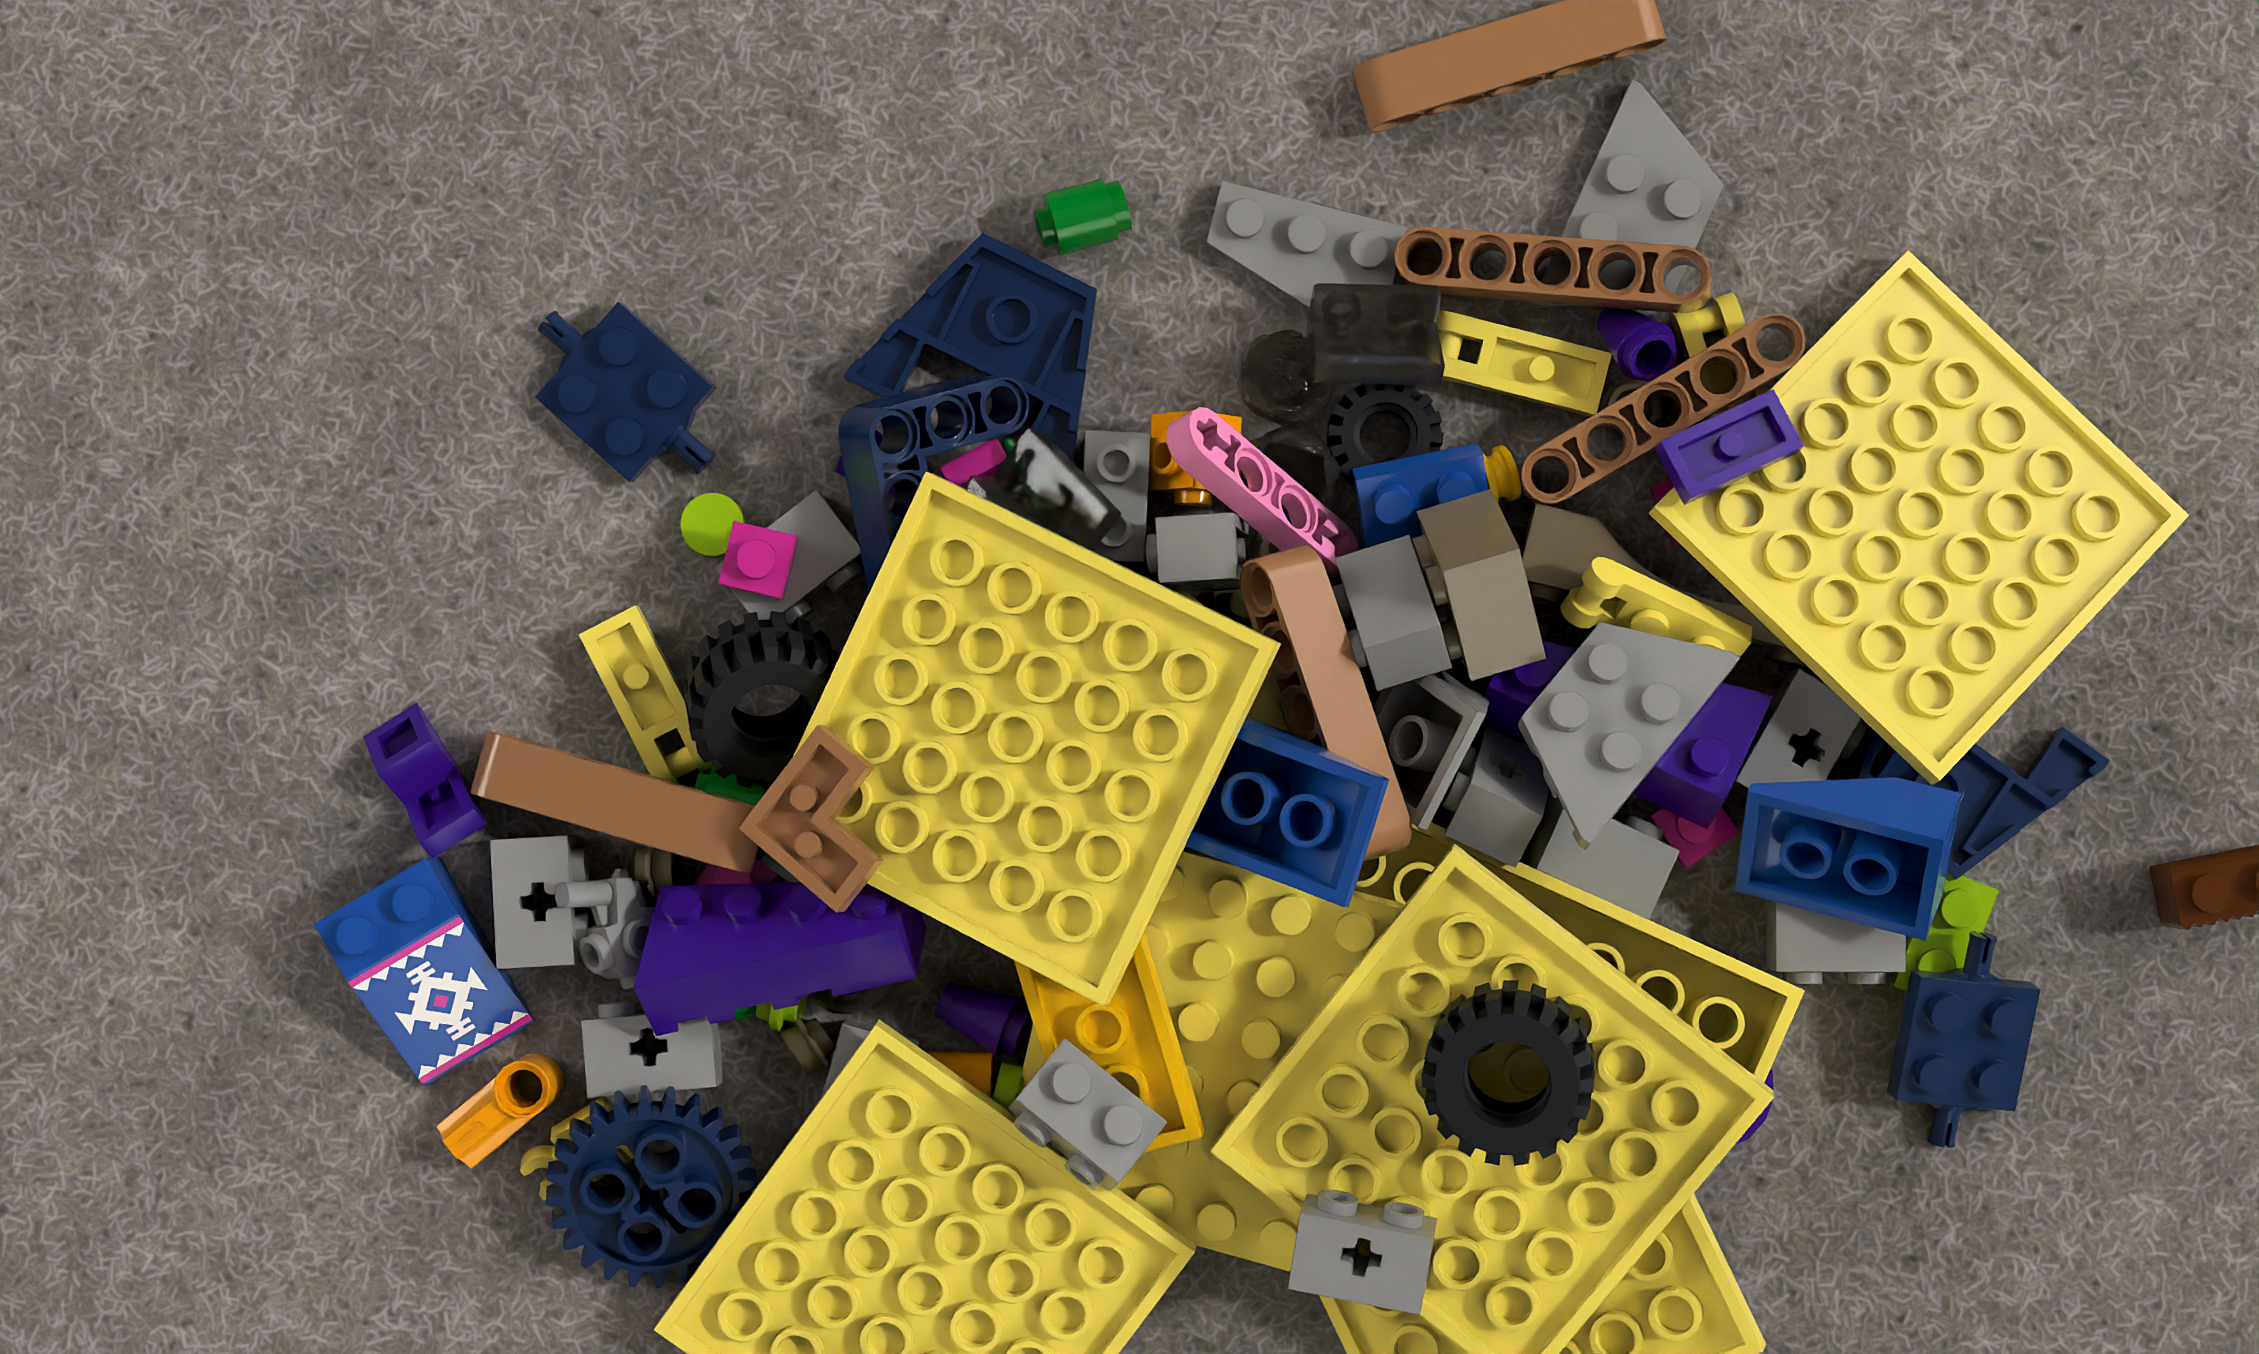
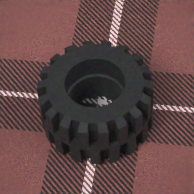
[684,611,839,790]
[1422,980,1595,1166]

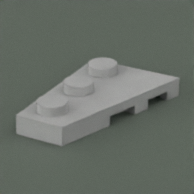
[1206,181,1407,352]

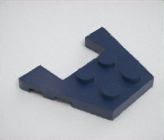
[844,233,1097,489]
[1853,724,2110,882]

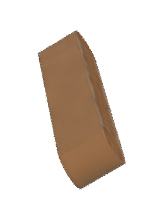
[1351,0,1667,132]
[1394,227,1713,313]
[1520,313,1806,507]
[1240,545,1412,863]
[470,731,759,873]

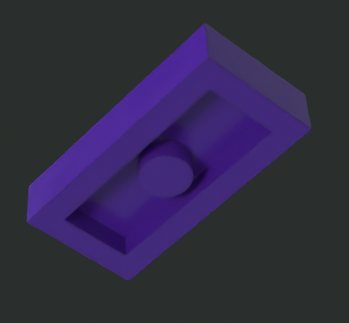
[1654,389,1804,505]

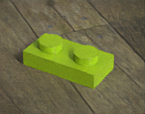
[1889,876,1999,992]

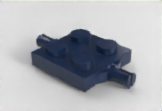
[535,302,717,482]
[1887,931,2041,1148]

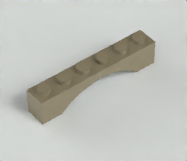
[1520,503,1809,669]

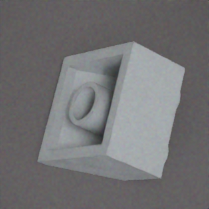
[1373,670,1490,830]

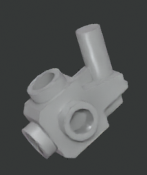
[555,869,655,989]

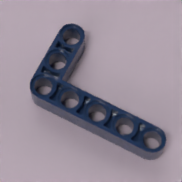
[838,376,1029,593]

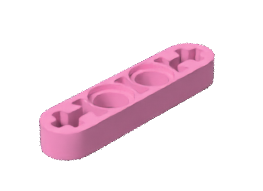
[1166,407,1360,582]

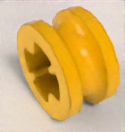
[1483,445,1521,502]

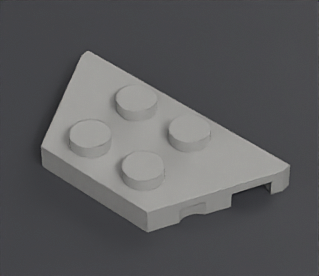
[1530,80,1724,308]
[1518,622,1740,851]

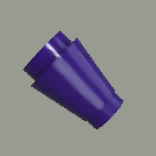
[1597,308,1677,381]
[935,982,1033,1058]

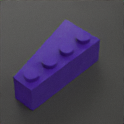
[1483,641,1774,829]
[634,882,926,1036]

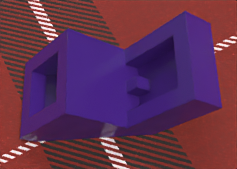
[363,703,487,858]

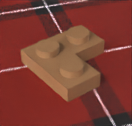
[738,725,884,913]

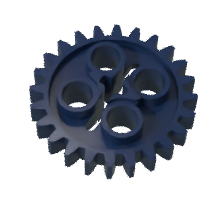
[546,1085,757,1288]

